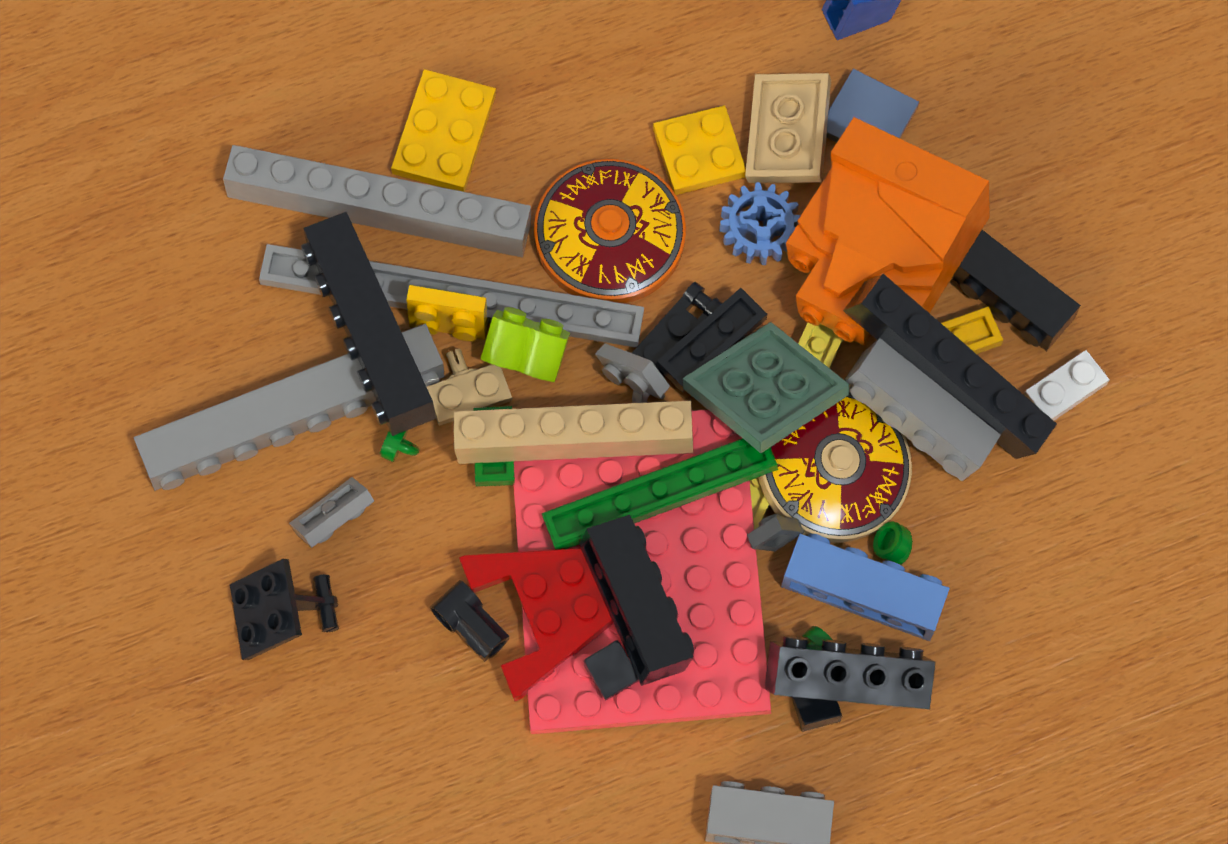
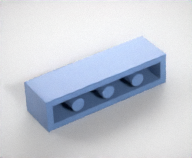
[781,534,950,641]

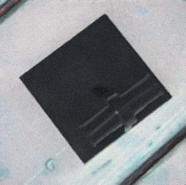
[230,559,339,660]

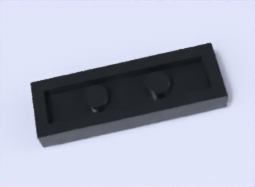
[656,288,768,393]

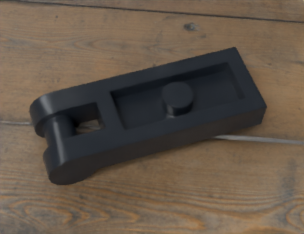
[632,281,723,378]

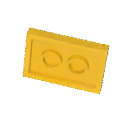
[391,69,496,192]

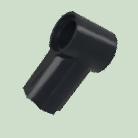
[430,580,509,662]

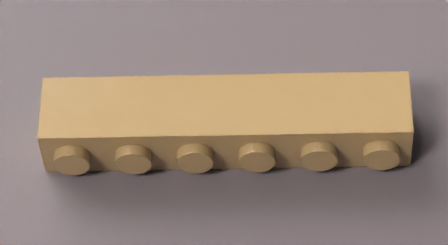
[454,401,693,464]

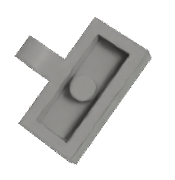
[595,343,670,403]

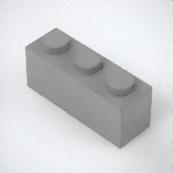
[705,781,834,844]

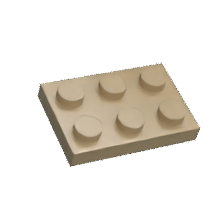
[745,73,831,183]

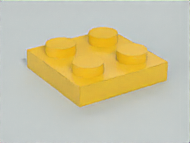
[653,105,746,195]
[406,285,488,341]

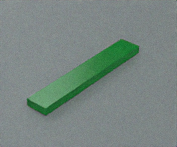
[542,439,778,550]

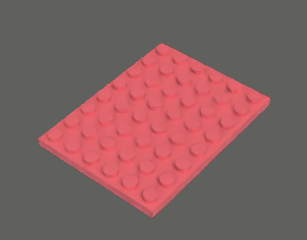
[514,410,771,734]

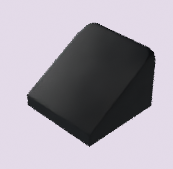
[583,640,639,701]
[792,697,842,732]

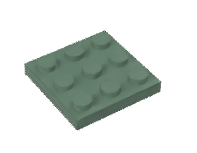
[683,322,849,453]

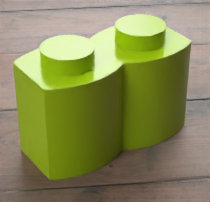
[481,307,570,382]

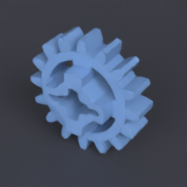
[719,182,801,265]

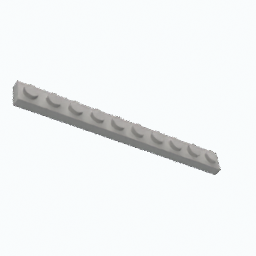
[259,244,644,348]

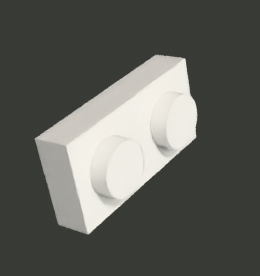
[1024,350,1110,421]

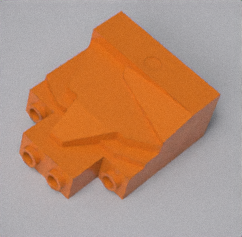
[786,117,990,346]

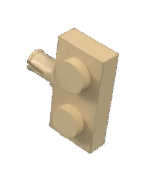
[427,349,512,426]

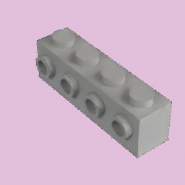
[845,338,1001,481]

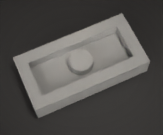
[289,477,374,548]

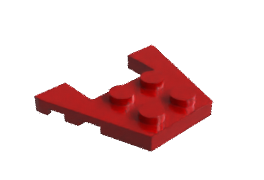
[459,548,613,702]

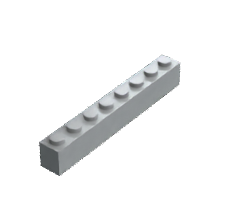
[223,145,531,258]
[133,323,444,491]

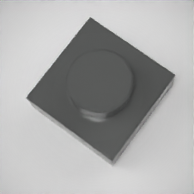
[747,514,804,552]

